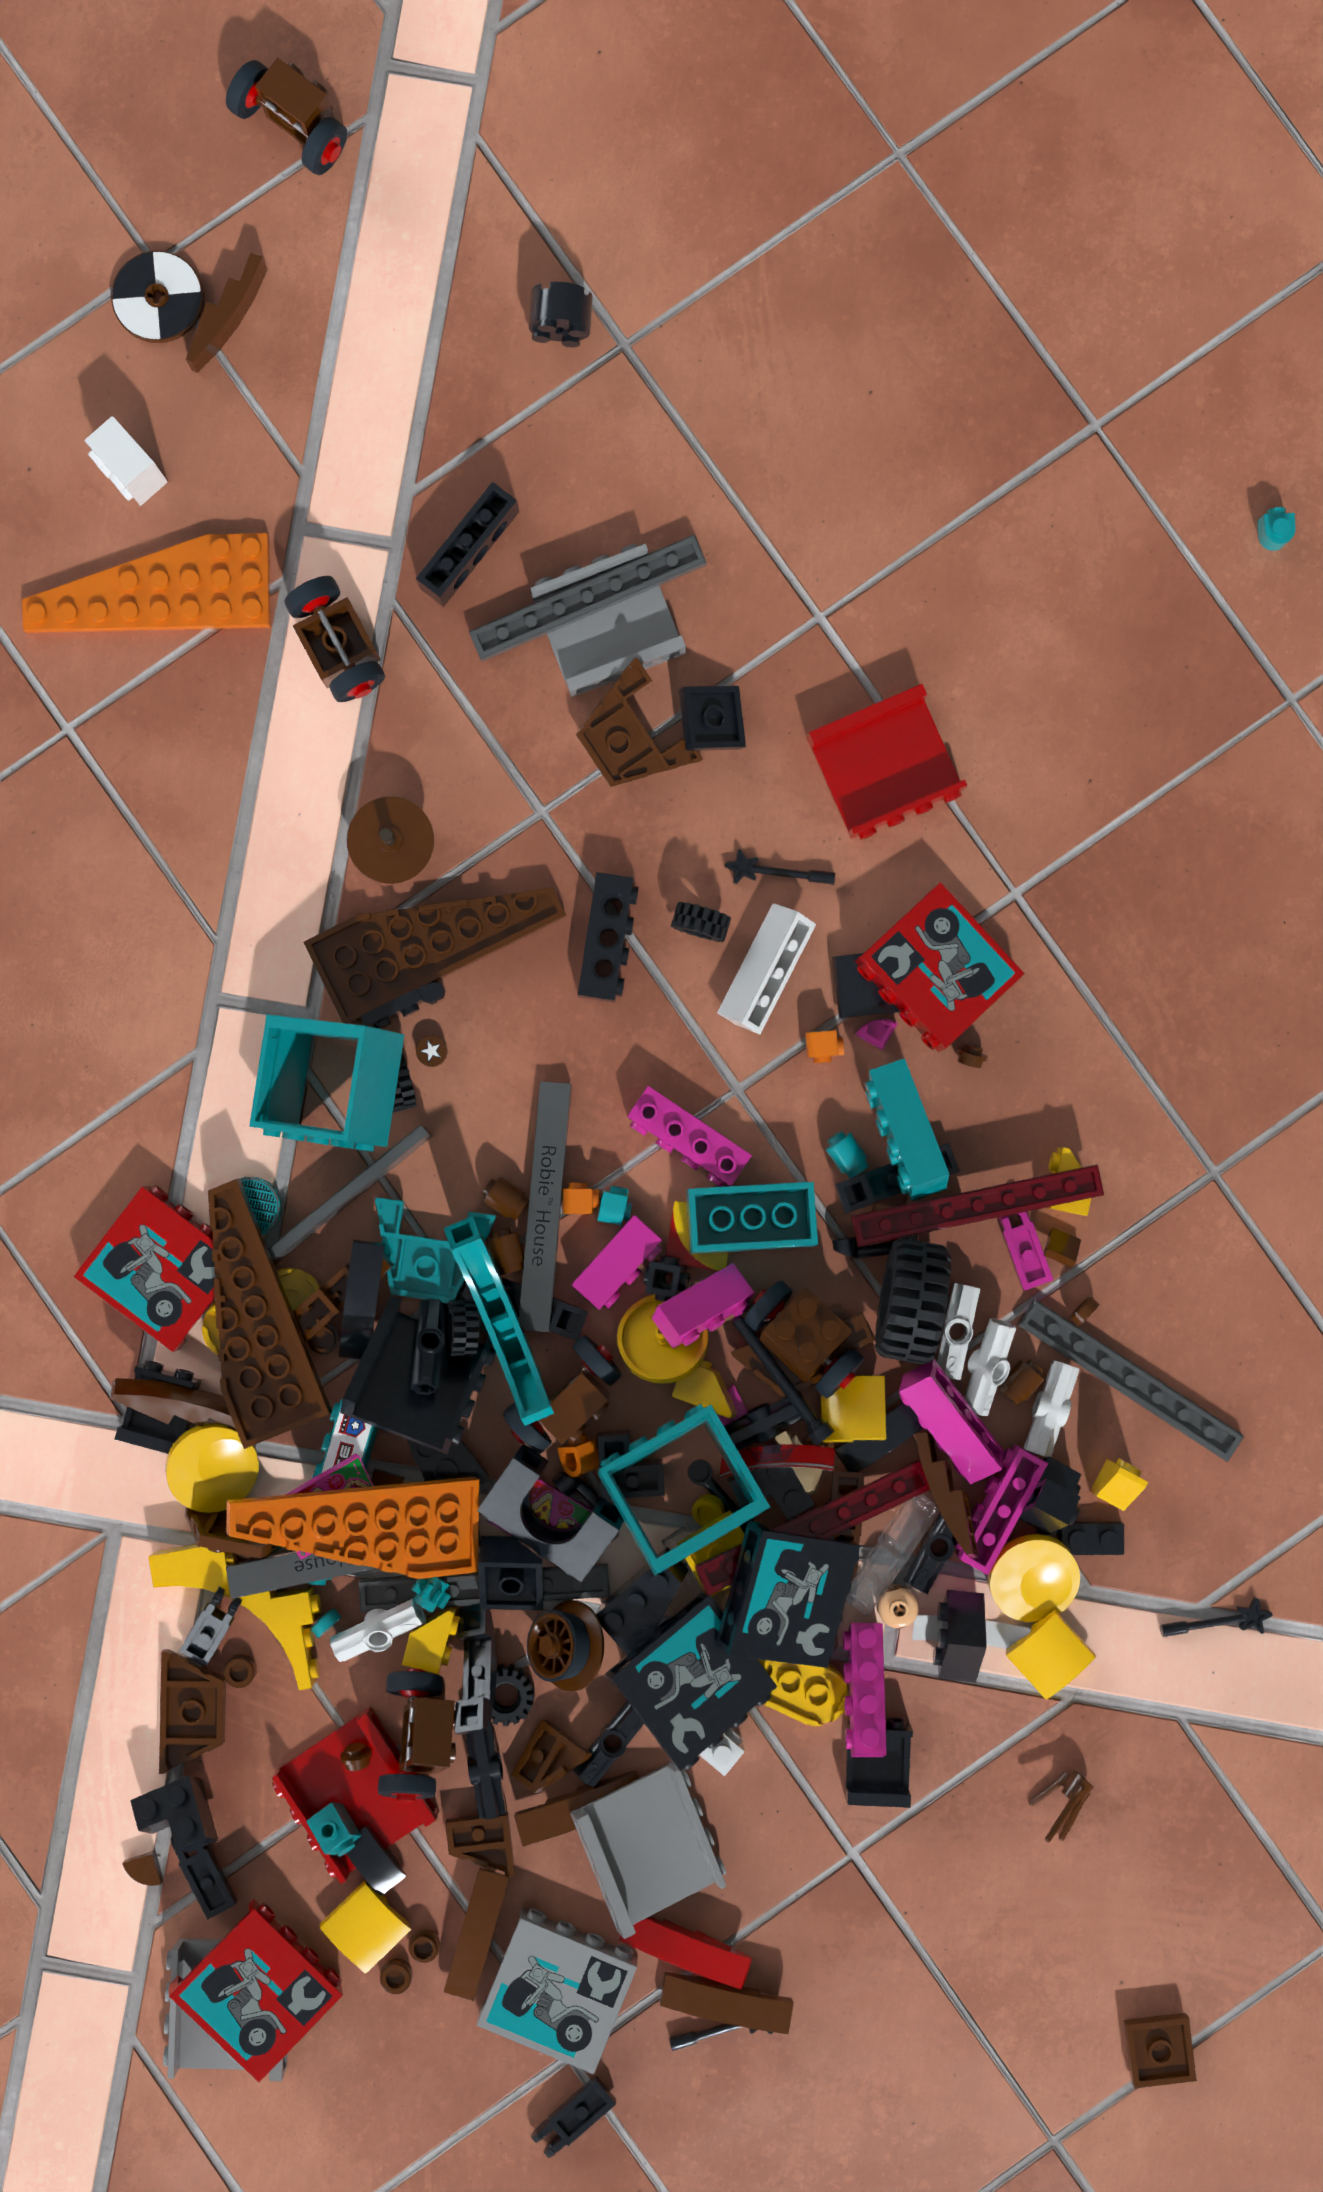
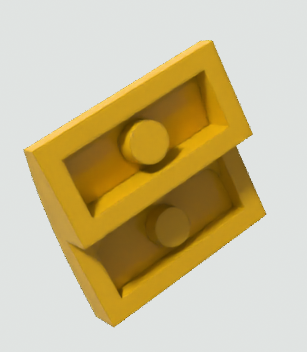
[821,1376,886,1442]
[1006,1610,1096,1700]
[319,1880,411,1974]

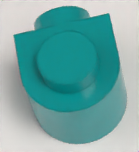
[1257,507,1296,551]
[597,1186,633,1226]

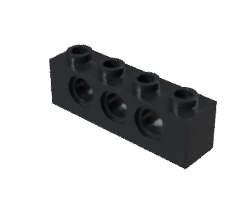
[416,482,519,607]
[578,872,639,1003]

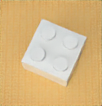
[84,416,168,506]

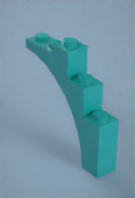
[444,1216,554,1426]

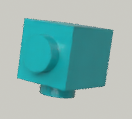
[306,1802,362,1856]

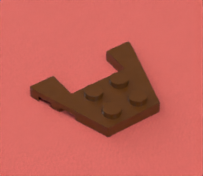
[575,657,703,787]

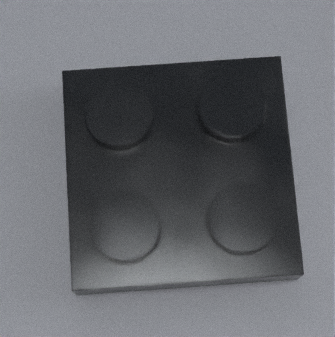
[679,686,746,751]

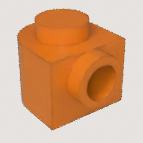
[805,1030,844,1063]
[562,1183,600,1214]
[557,1434,599,1478]

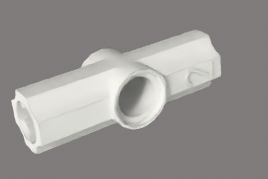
[936,1282,980,1380]
[964,1318,1016,1416]
[1024,1360,1080,1457]
[330,1599,426,1662]

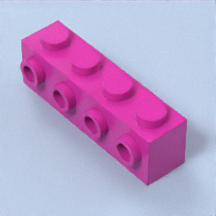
[627,1086,752,1187]
[899,1359,1005,1485]
[954,1444,1048,1575]
[843,1623,886,1757]

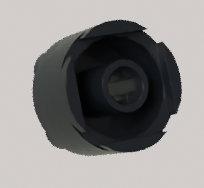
[529,282,593,348]

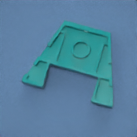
[375,1197,497,1303]

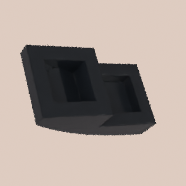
[346,1824,407,1896]

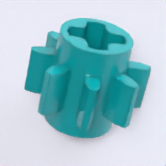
[411,1577,451,1613]

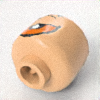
[876,1584,919,1629]

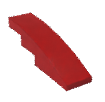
[619,1916,753,1989]

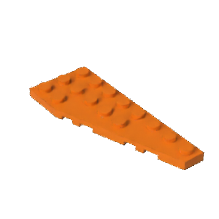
[22,533,271,633]
[226,1477,479,1579]

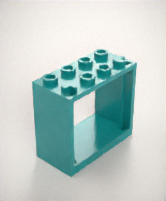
[249,1014,405,1152]
[598,1404,770,1575]

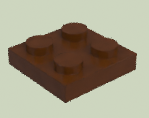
[1124,2013,1197,2089]

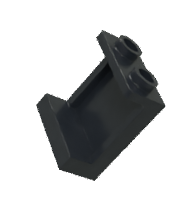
[114,1360,201,1454]
[845,1718,913,1808]

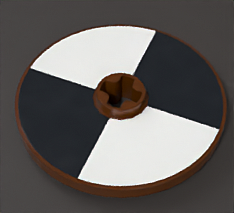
[111,251,204,343]

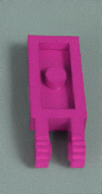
[998,1212,1053,1291]

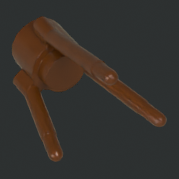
[1029,1770,1094,1843]

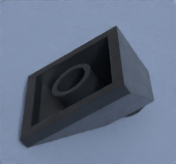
[478,1536,544,1610]

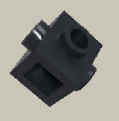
[644,1256,691,1301]

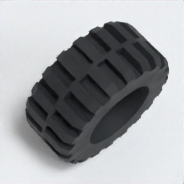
[875,1238,951,1364]

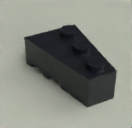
[595,1547,689,1655]

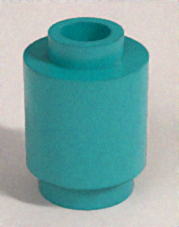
[825,1131,869,1178]

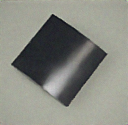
[832,953,901,1018]

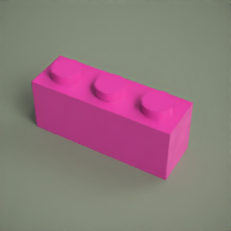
[572,1215,663,1310]
[652,1263,755,1348]

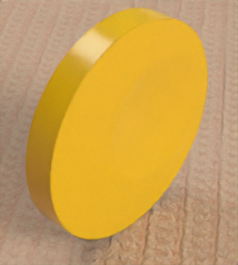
[617,1294,708,1383]
[165,1423,259,1513]
[988,1534,1080,1622]

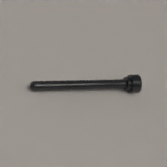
[732,1315,835,1446]

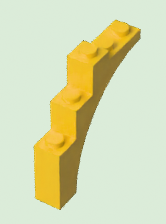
[148,1544,321,1690]

